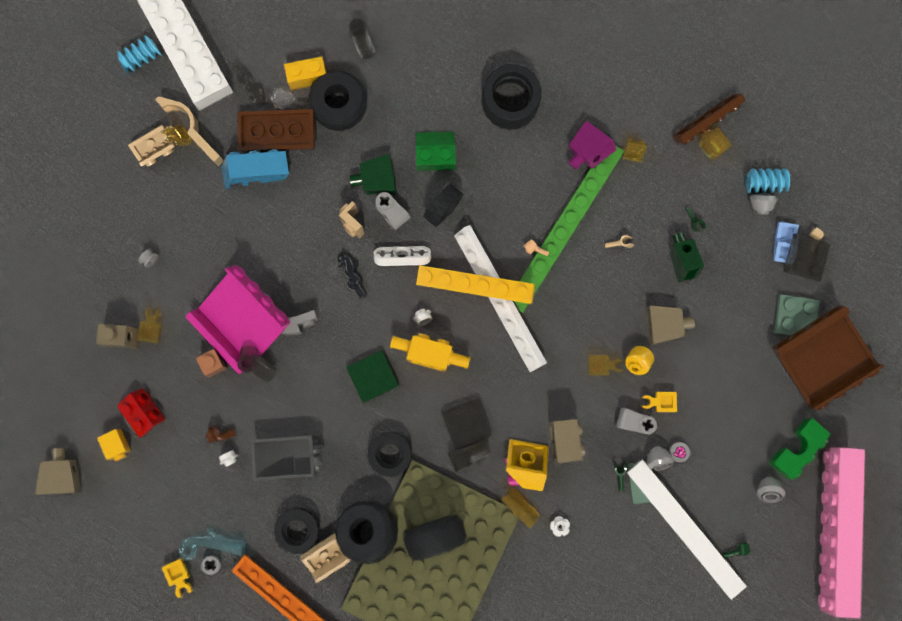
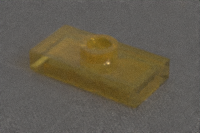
[501,487,540,529]

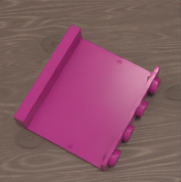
[185,265,291,374]

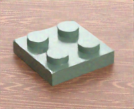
[774,294,819,336]

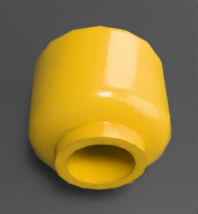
[625,346,654,375]

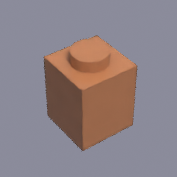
[196,349,227,377]

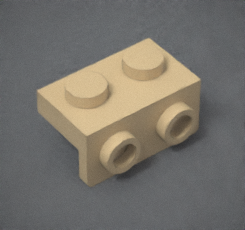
[128,124,175,167]
[339,201,365,239]
[300,533,351,583]

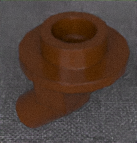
[205,424,236,444]

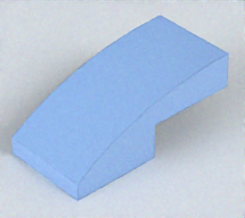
[773,222,799,264]

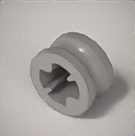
[138,248,158,268]
[201,555,222,575]

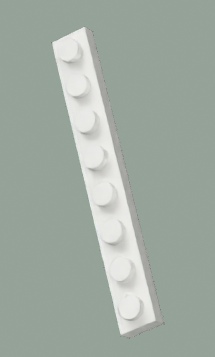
[454,225,547,372]

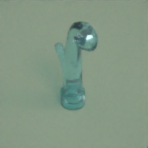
[179,528,246,561]

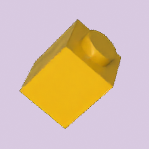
[97,429,131,462]

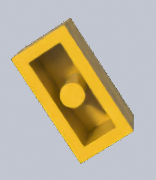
[284,56,326,90]

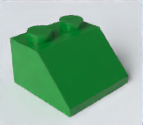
[416,132,456,171]

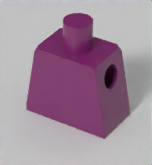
[568,121,617,170]

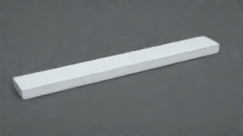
[626,460,747,600]

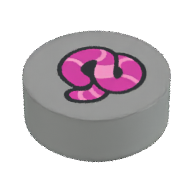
[669,442,690,462]

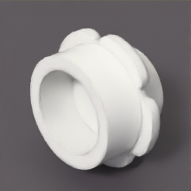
[413,309,432,326]
[219,450,238,467]
[550,516,570,537]

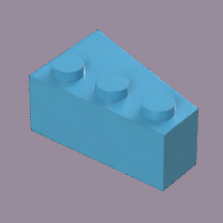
[222,149,289,189]

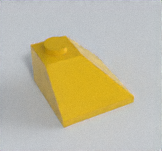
[506,439,549,491]

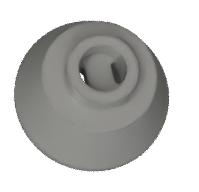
[750,193,778,214]
[647,447,674,471]
[757,477,785,503]

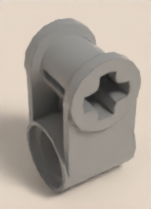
[376,192,411,231]
[616,408,657,434]

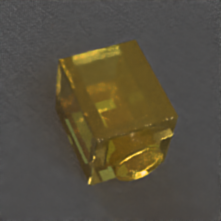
[698,127,732,161]

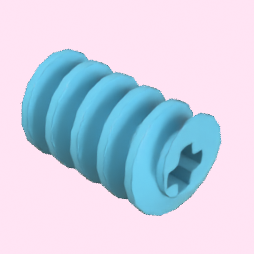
[117,35,162,74]
[745,168,790,193]

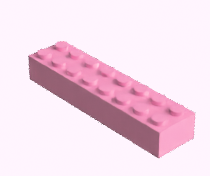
[818,447,865,619]

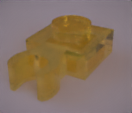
[160,125,193,146]
[137,308,162,344]
[588,355,623,376]

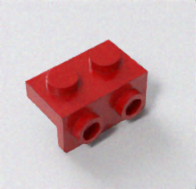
[117,388,165,438]

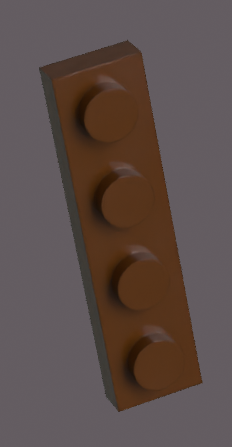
[672,94,746,144]

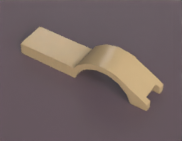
[155,96,224,166]

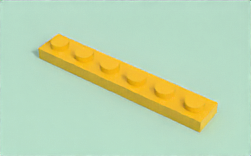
[416,265,535,304]

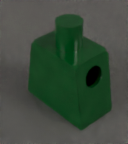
[349,154,396,195]
[670,232,704,283]

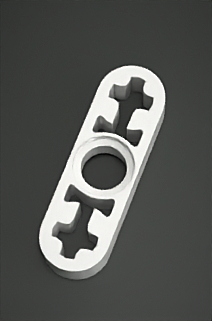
[374,246,431,266]

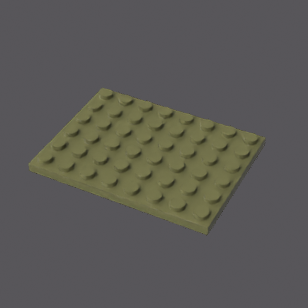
[341,460,521,621]

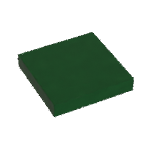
[346,350,399,403]

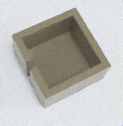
[549,419,585,463]

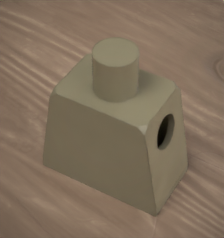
[646,306,695,345]
[96,324,141,349]
[35,448,81,495]

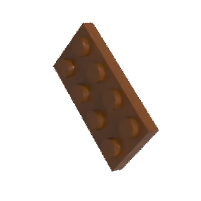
[238,109,315,152]

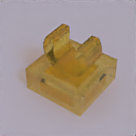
[623,138,647,163]

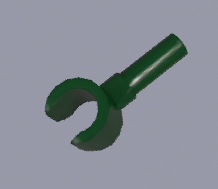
[685,206,706,232]
[614,461,627,491]
[722,543,750,558]

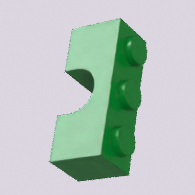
[768,418,831,480]

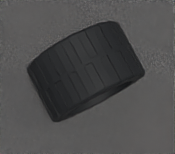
[482,64,542,130]

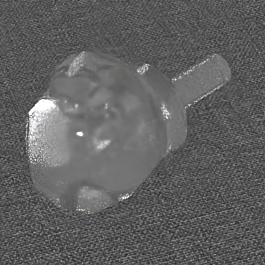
[271,87,305,109]

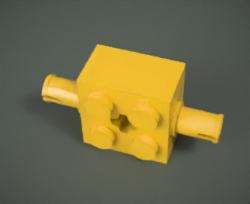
[390,333,470,372]

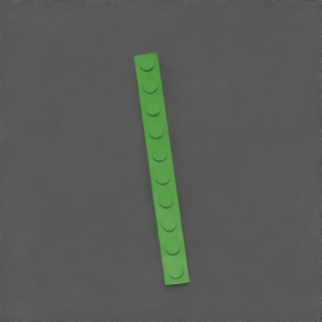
[513,146,624,314]

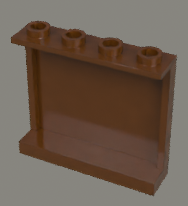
[772,305,884,410]

